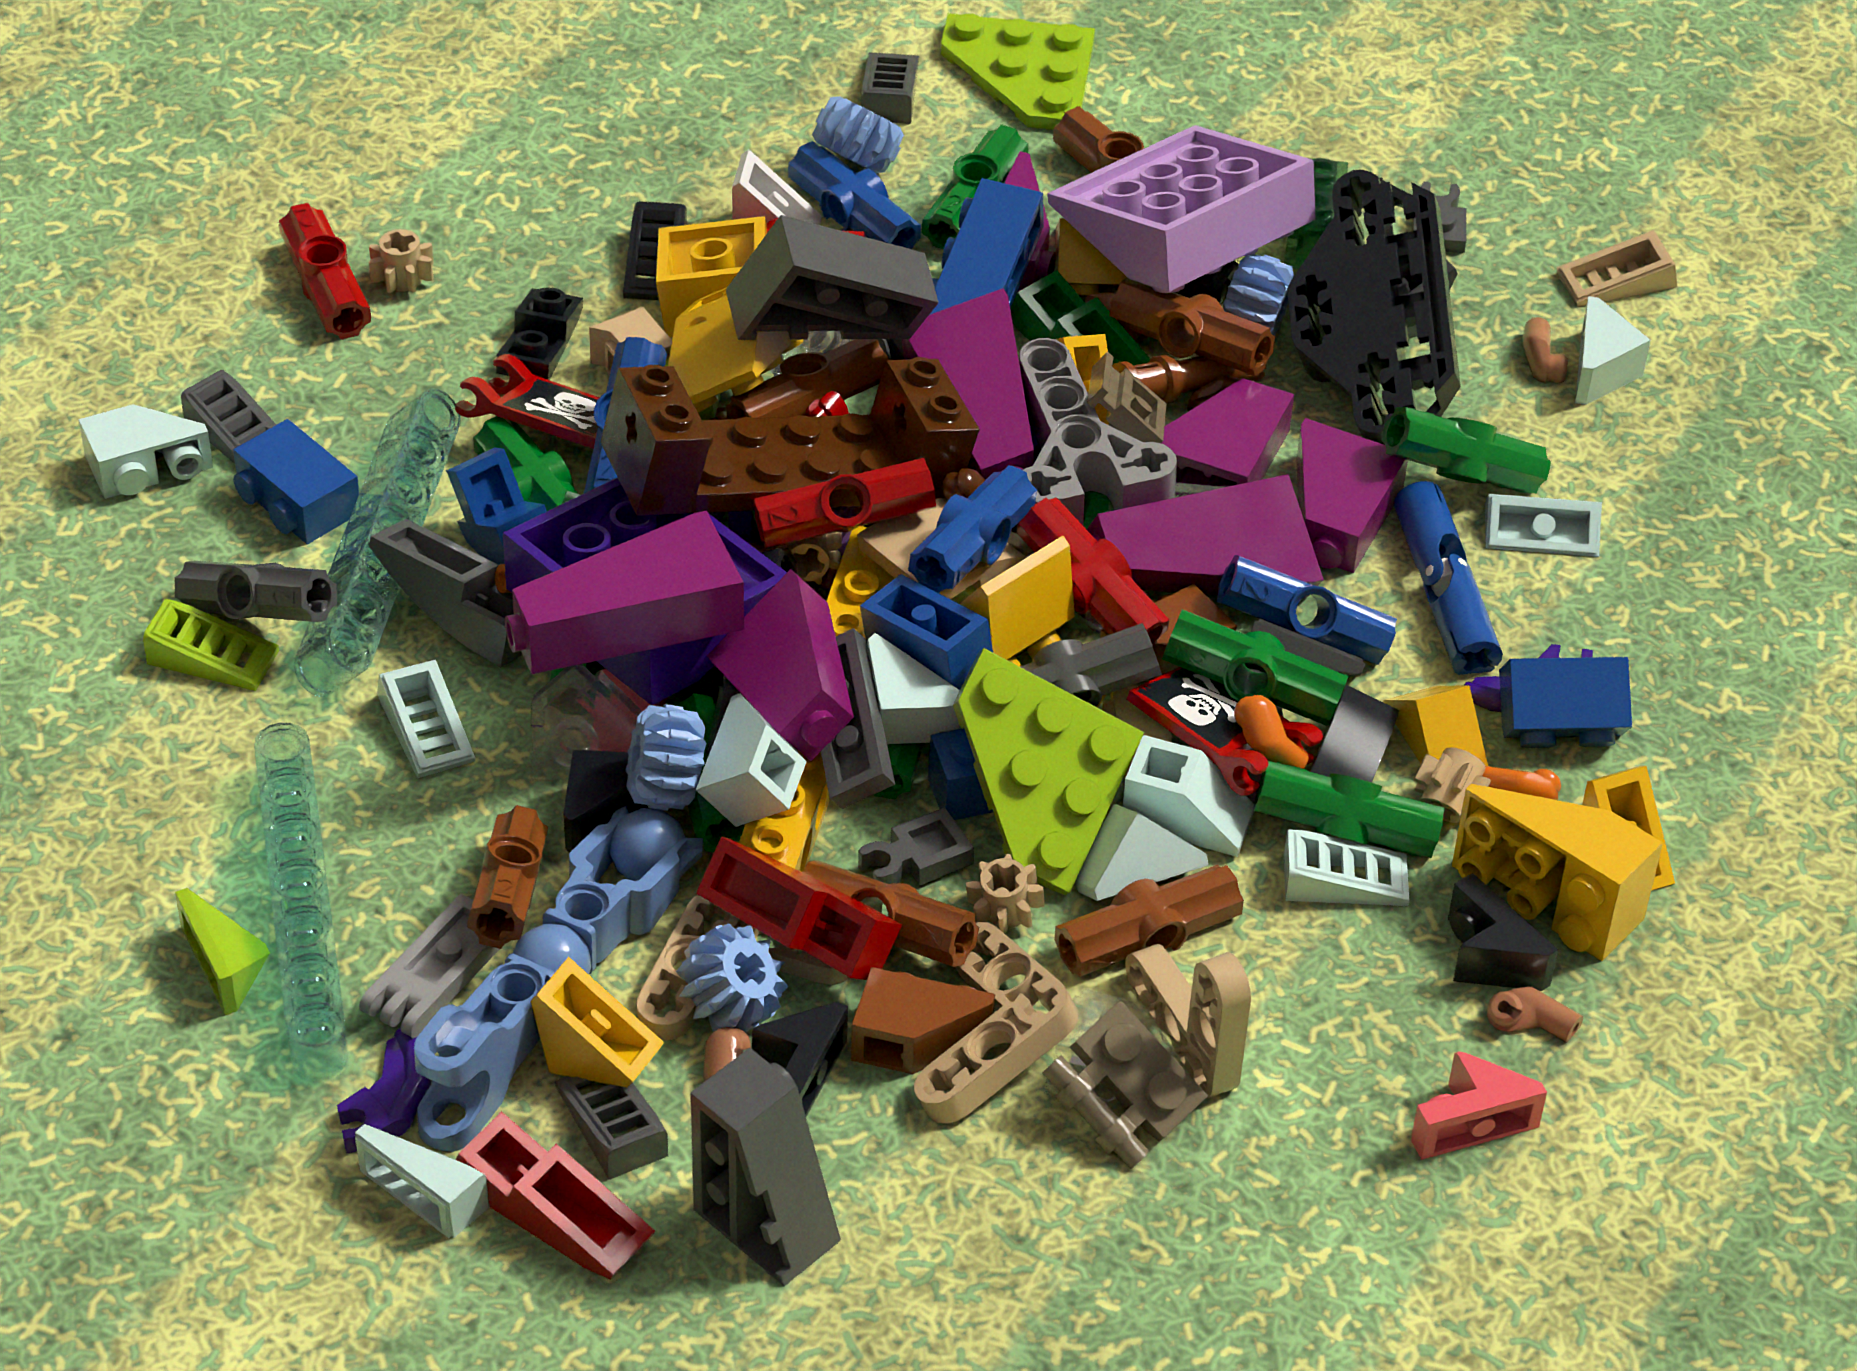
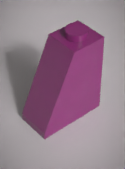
[1161,378,1294,495]
[1296,418,1408,573]
[707,569,854,761]

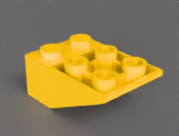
[668,286,804,412]
[1452,784,1663,961]

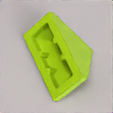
[175,888,270,1016]

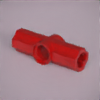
[279,202,371,340]
[752,458,937,549]
[1017,497,1170,646]

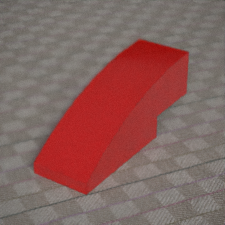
[696,837,902,980]
[455,1111,655,1280]

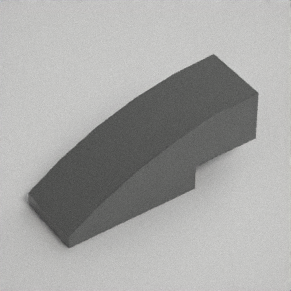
[369,519,523,668]

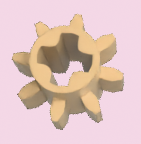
[368,229,434,293]
[776,532,842,585]
[1414,747,1491,823]
[966,854,1045,934]

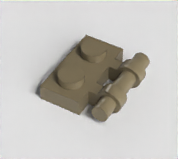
[1042,1000,1208,1169]

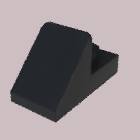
[1448,873,1558,991]
[751,1002,848,1117]

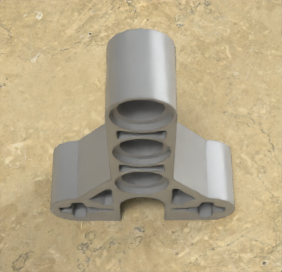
[1015,338,1177,531]

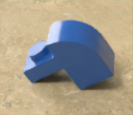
[446,448,547,565]

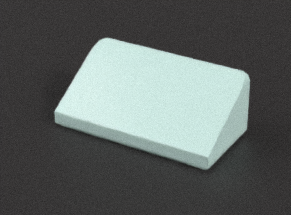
[1485,494,1602,557]

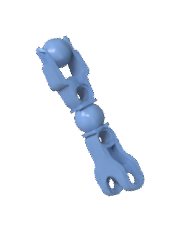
[414,806,703,1152]

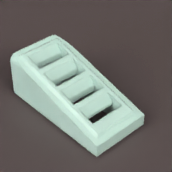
[377,659,475,778]
[1284,829,1409,906]
[355,1124,489,1238]

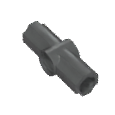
[174,561,337,622]
[1021,623,1161,707]

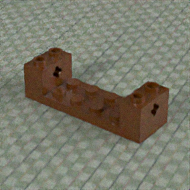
[600,357,980,516]

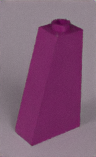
[902,288,1034,480]
[1086,474,1324,598]
[505,511,744,674]

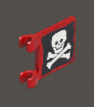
[455,354,600,449]
[1126,667,1323,796]

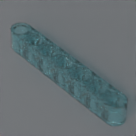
[294,388,461,697]
[254,722,349,1083]

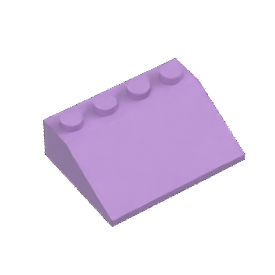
[1047,125,1316,293]

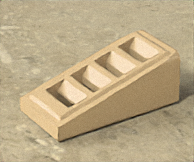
[1556,230,1677,307]

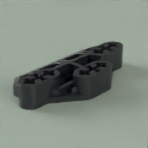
[1288,169,1461,445]

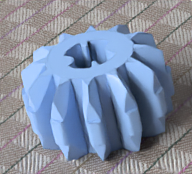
[812,96,904,173]
[1223,254,1294,336]
[626,704,706,811]
[676,923,788,1032]

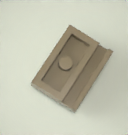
[1087,352,1167,443]

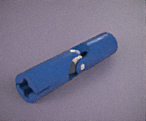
[1394,481,1503,675]

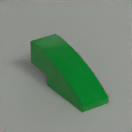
[1010,270,1151,365]

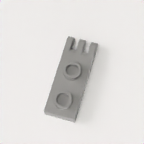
[359,893,499,1038]

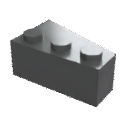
[726,215,939,340]
[690,1047,841,1286]

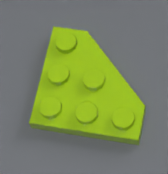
[941,13,1095,130]
[953,648,1144,895]

